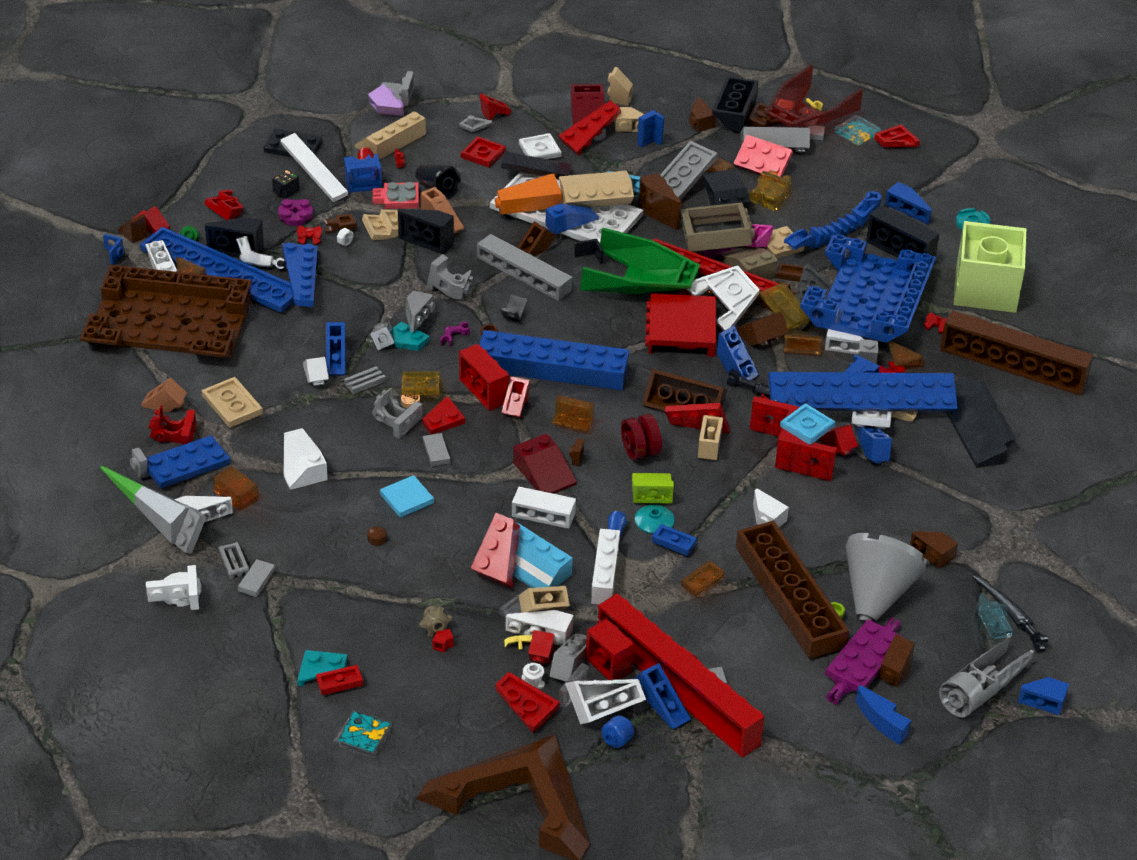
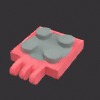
[372,182,419,209]

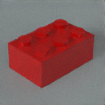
[459,344,510,411]

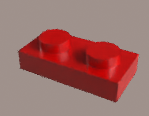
[316,665,363,695]

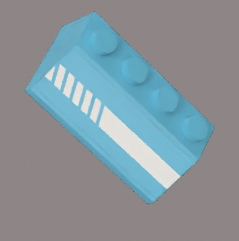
[513,523,573,588]

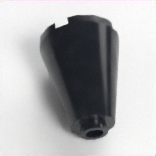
[415,164,461,199]

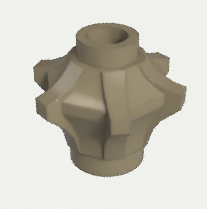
[419,606,452,637]

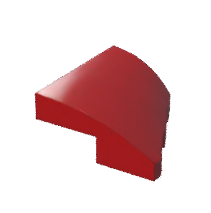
[204,189,244,220]

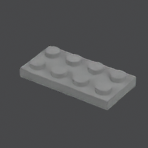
[661,141,718,199]

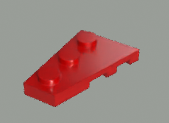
[665,403,730,434]

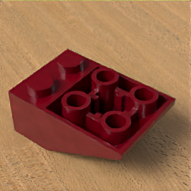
[570,84,606,128]

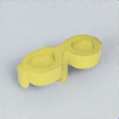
[504,635,532,650]

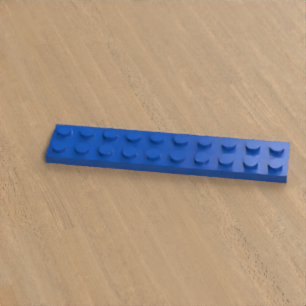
[140,227,294,313]
[768,372,958,411]

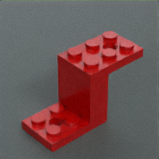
[750,396,837,481]

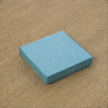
[780,403,835,445]
[380,475,434,518]

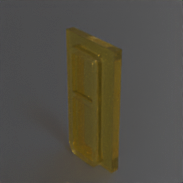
[759,282,811,330]

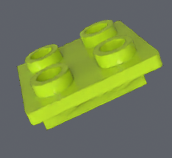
[632,473,674,503]

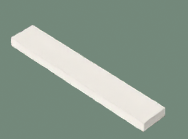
[280,133,348,202]

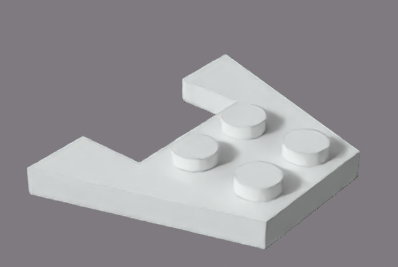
[687,266,760,331]

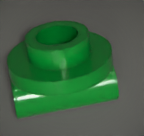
[180,226,200,241]

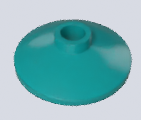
[635,505,675,534]

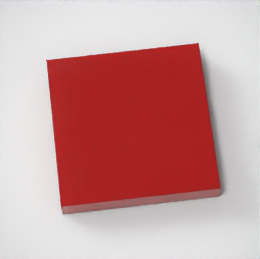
[460,136,506,168]

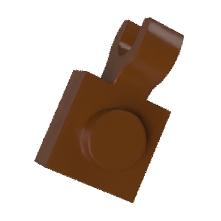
[324,213,356,234]

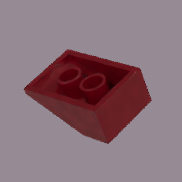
[513,433,577,494]

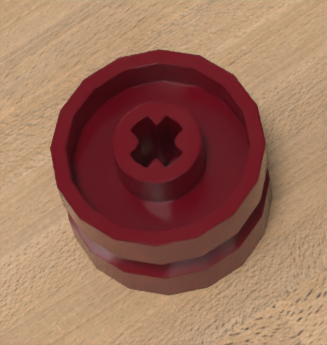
[621,413,662,461]

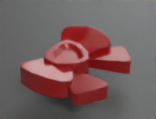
[297,226,322,246]
[924,313,947,334]
[879,361,905,373]

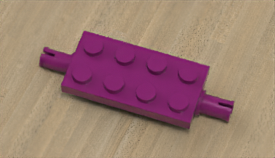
[825,618,904,704]

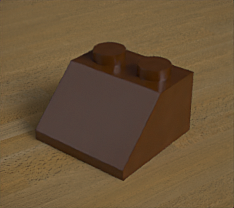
[736,312,789,347]

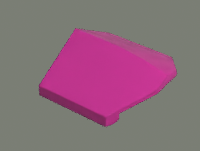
[748,224,774,247]

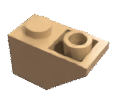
[607,67,633,106]
[614,107,644,132]

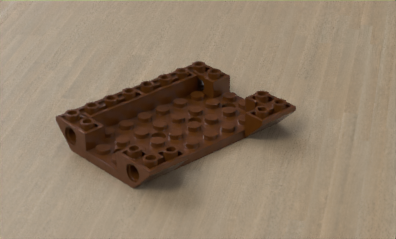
[80,265,252,358]

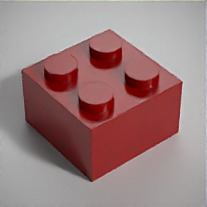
[586,619,634,680]

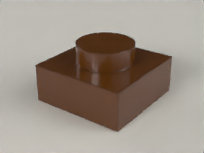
[569,438,584,466]

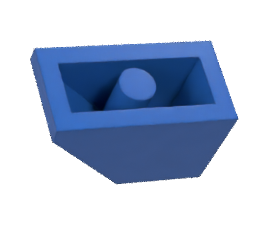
[1018,677,1069,715]

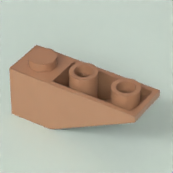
[421,187,464,234]

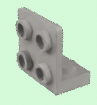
[381,71,414,106]

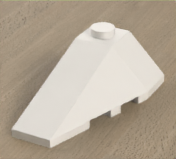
[284,428,328,490]

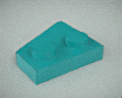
[390,322,430,351]
[297,650,348,686]

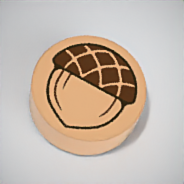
[401,393,420,408]

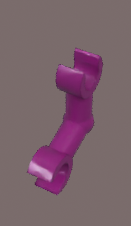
[440,322,470,347]

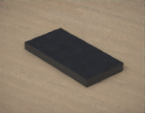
[501,151,571,180]

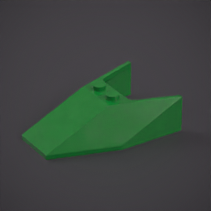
[580,227,700,294]

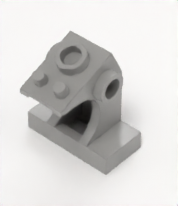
[426,254,473,300]
[372,388,423,439]

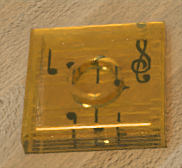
[401,371,440,395]

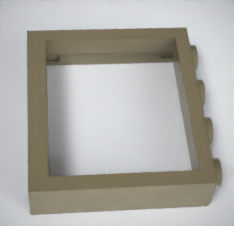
[681,202,754,252]

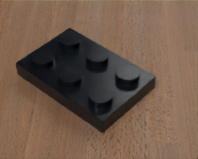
[264,129,322,157]

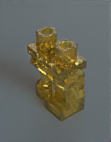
[748,170,792,211]

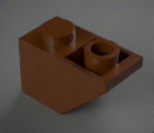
[910,531,958,568]

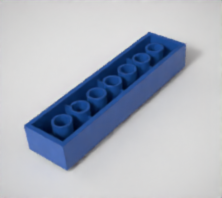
[479,330,629,390]

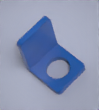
[103,234,124,265]

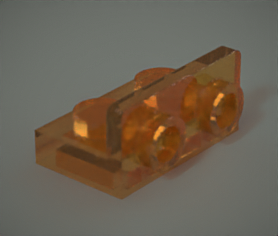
[552,395,594,432]

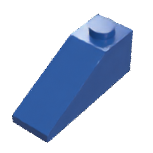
[885,182,932,225]
[545,204,599,234]
[326,322,346,376]
[855,425,892,464]
[634,663,691,729]

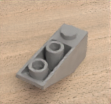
[406,290,435,332]
[549,634,587,682]

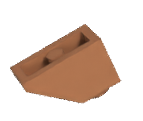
[141,378,187,412]

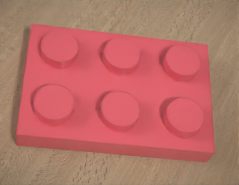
[733,135,793,182]

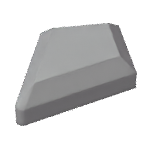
[459,115,492,133]

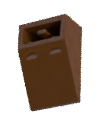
[638,173,682,230]

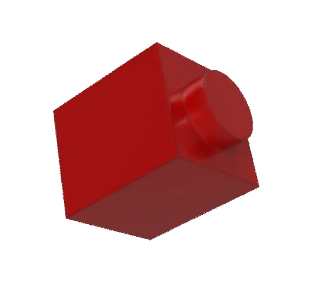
[528,630,556,665]

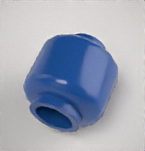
[602,716,634,748]

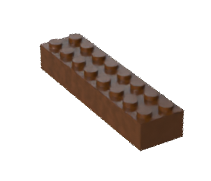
[940,310,1094,396]
[736,520,849,659]

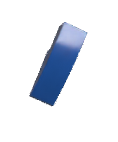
[856,685,911,745]

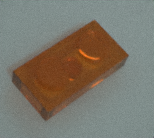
[681,560,724,597]

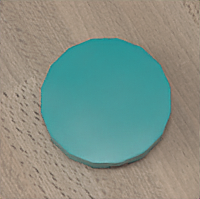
[955,208,991,230]

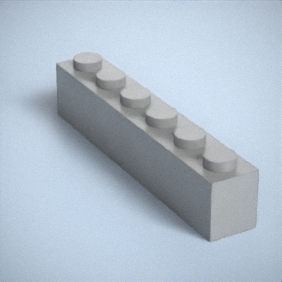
[477,234,572,301]

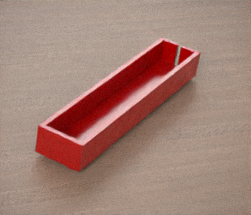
[597,593,765,758]

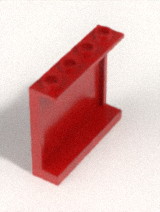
[645,293,716,357]

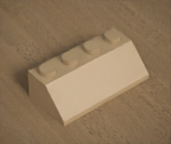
[355,111,426,160]
[559,171,634,207]

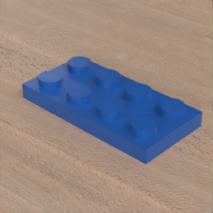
[147,435,230,489]

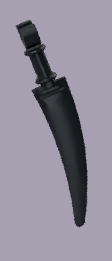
[726,369,770,397]
[973,576,1049,653]

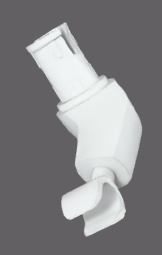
[236,236,285,269]

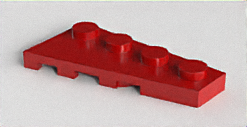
[558,100,621,156]

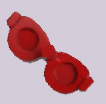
[394,149,405,168]

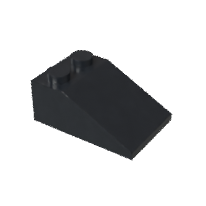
[702,169,751,212]
[398,209,454,254]
[205,218,264,258]

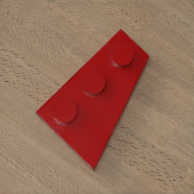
[495,672,560,733]

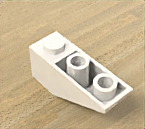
[145,240,177,272]
[174,496,233,522]
[506,610,574,646]

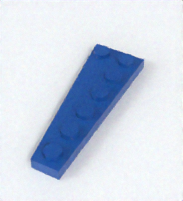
[282,243,318,307]

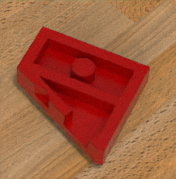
[874,125,920,147]
[422,397,465,435]

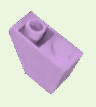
[368,84,404,116]

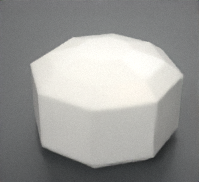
[337,228,353,246]

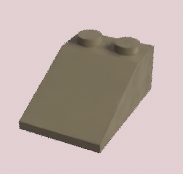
[719,246,778,279]

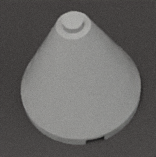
[845,533,927,624]

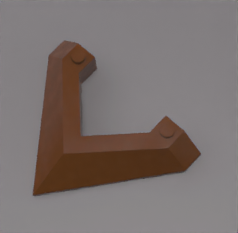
[417,734,590,860]

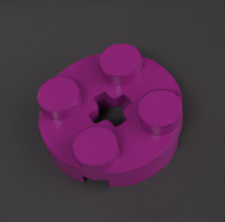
[278,199,313,226]

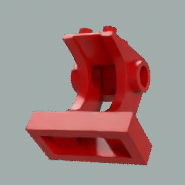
[148,405,197,445]

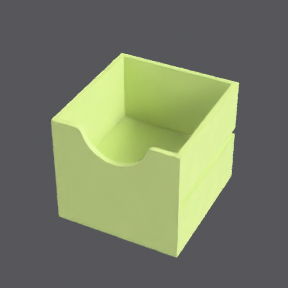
[953,221,1026,313]

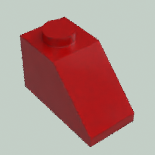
[819,424,858,456]

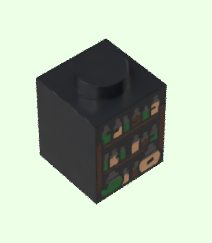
[272,170,300,199]

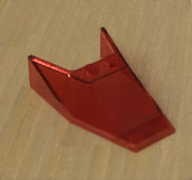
[765,64,863,127]

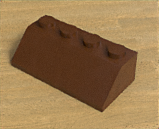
[642,369,728,411]

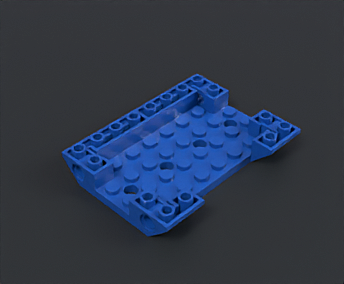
[800,234,936,342]

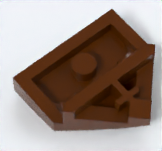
[747,101,785,127]

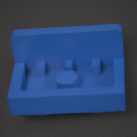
[637,110,665,147]

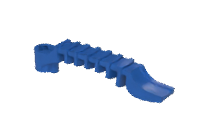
[784,191,882,250]

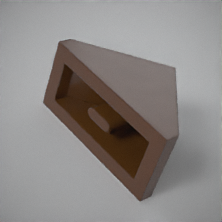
[118,214,147,243]

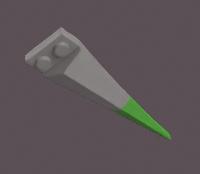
[100,466,206,554]

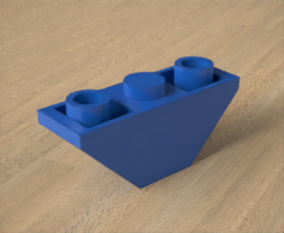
[717,325,759,380]

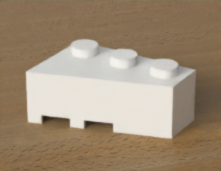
[566,679,646,724]

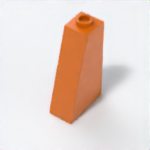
[495,174,562,215]

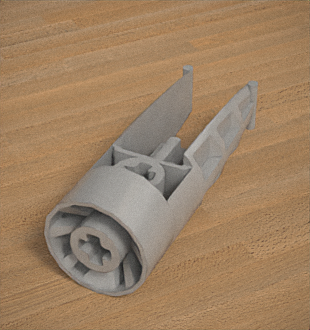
[939,635,1034,717]

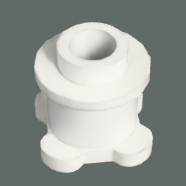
[522,663,545,689]

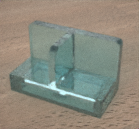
[977,593,1013,640]

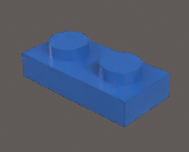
[652,524,697,556]

